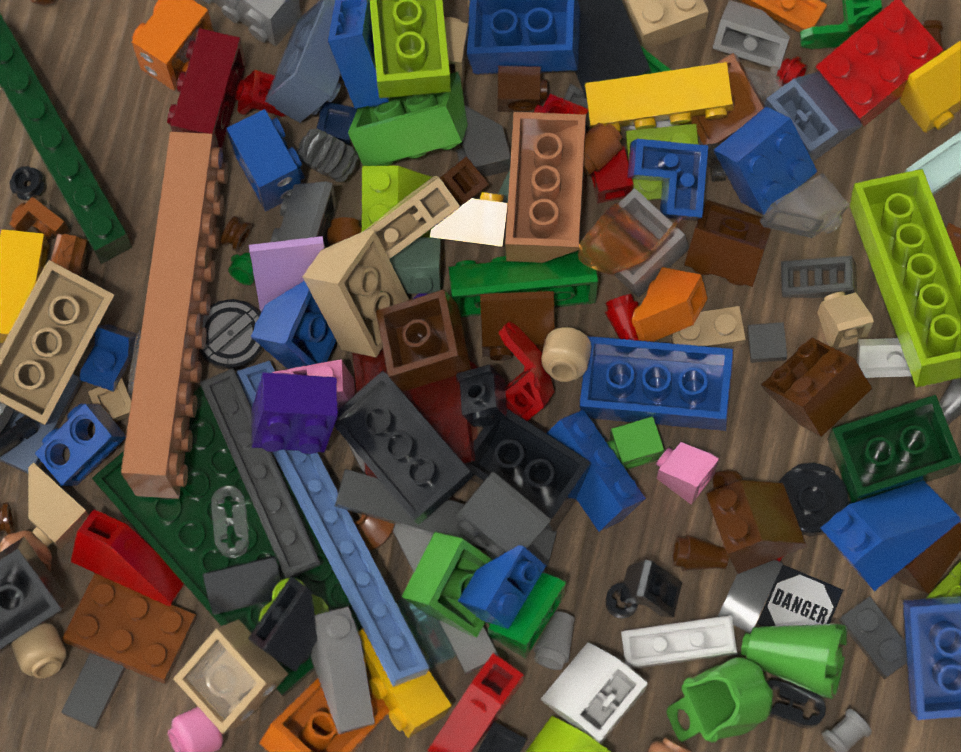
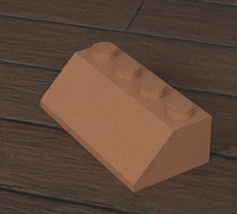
[505,112,586,263]

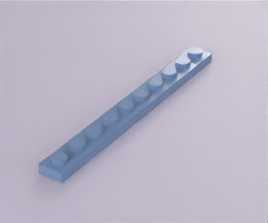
[236,361,429,687]

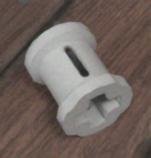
[822,708,872,752]

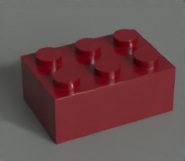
[167,28,247,149]

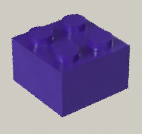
[251,372,337,454]

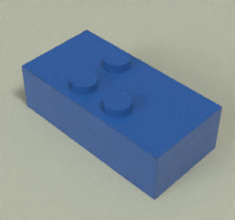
[580,336,733,431]

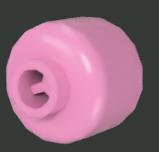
[168,707,226,752]

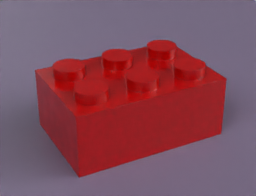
[815,0,944,127]

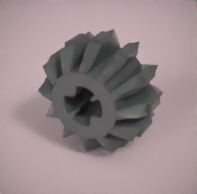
[297,129,359,182]

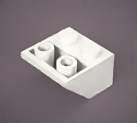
[541,642,648,744]

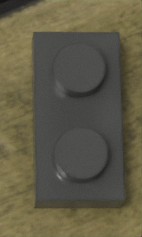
[839,597,907,680]

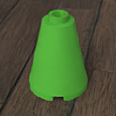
[741,624,847,699]

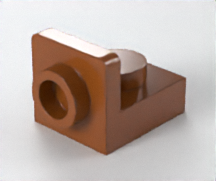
[9,197,70,239]

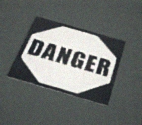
[757,565,843,626]

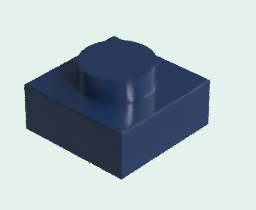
[316,102,358,145]

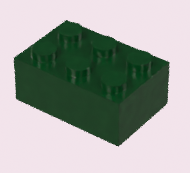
[827,394,961,503]

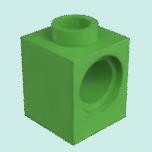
[607,416,664,470]

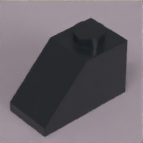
[248,576,317,672]

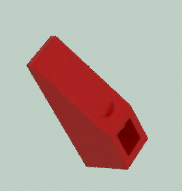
[71,509,185,607]
[428,653,524,752]

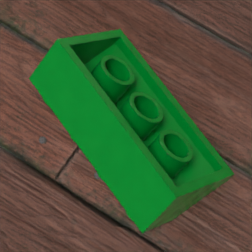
[448,249,598,318]

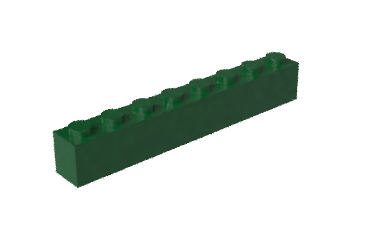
[0,14,132,264]

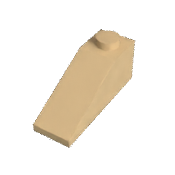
[364,176,460,259]

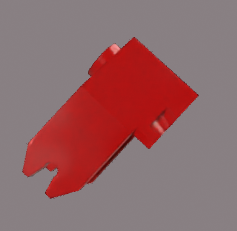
[470,321,555,421]

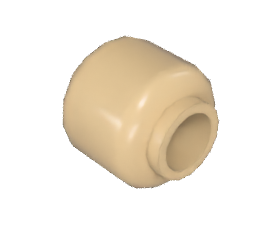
[541,327,591,382]
[12,623,66,679]

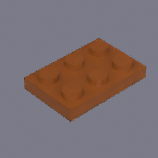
[62,573,196,684]

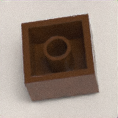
[376,289,471,391]

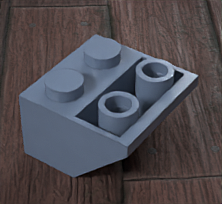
[765,72,862,162]

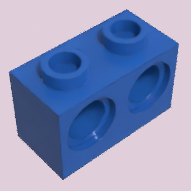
[35,404,126,486]

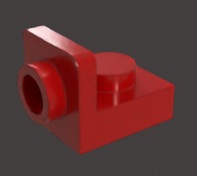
[235,70,286,117]

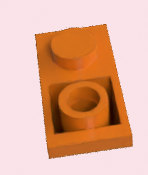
[632,267,708,342]

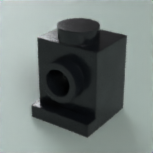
[456,364,508,427]

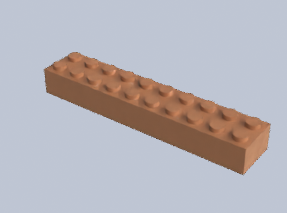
[121,132,228,499]

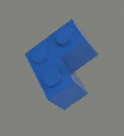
[627,139,708,220]

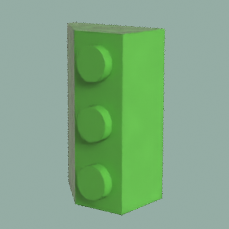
[348,72,468,166]

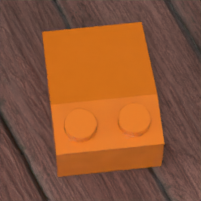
[259,678,390,752]

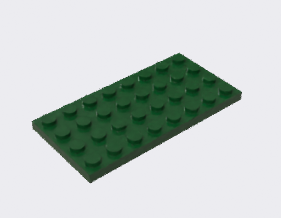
[92,386,395,697]

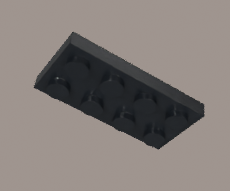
[334,370,475,525]

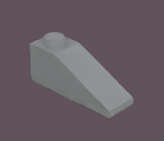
[310,607,375,735]

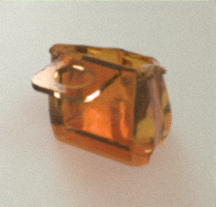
[578,203,683,275]

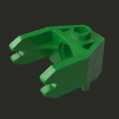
[800,0,882,49]

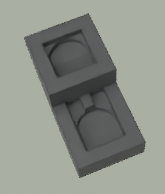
[718,559,783,633]

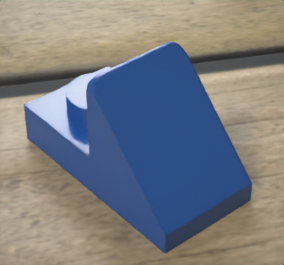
[80,324,141,392]

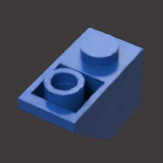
[458,545,546,629]

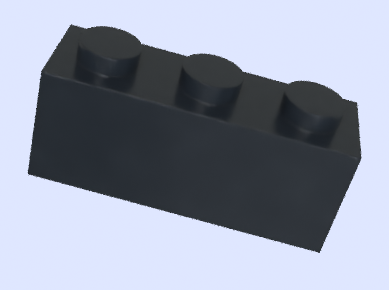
[461,409,591,533]

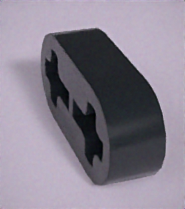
[766,680,826,729]

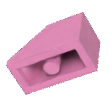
[656,442,719,505]

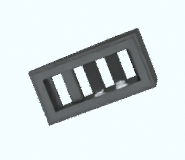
[781,256,857,298]

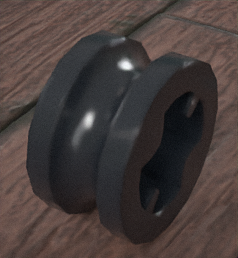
[605,583,638,619]

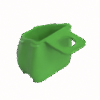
[667,657,773,742]

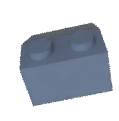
[265,0,341,123]

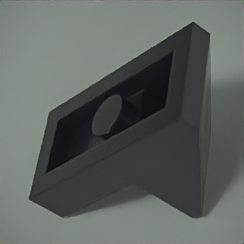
[620,560,682,618]

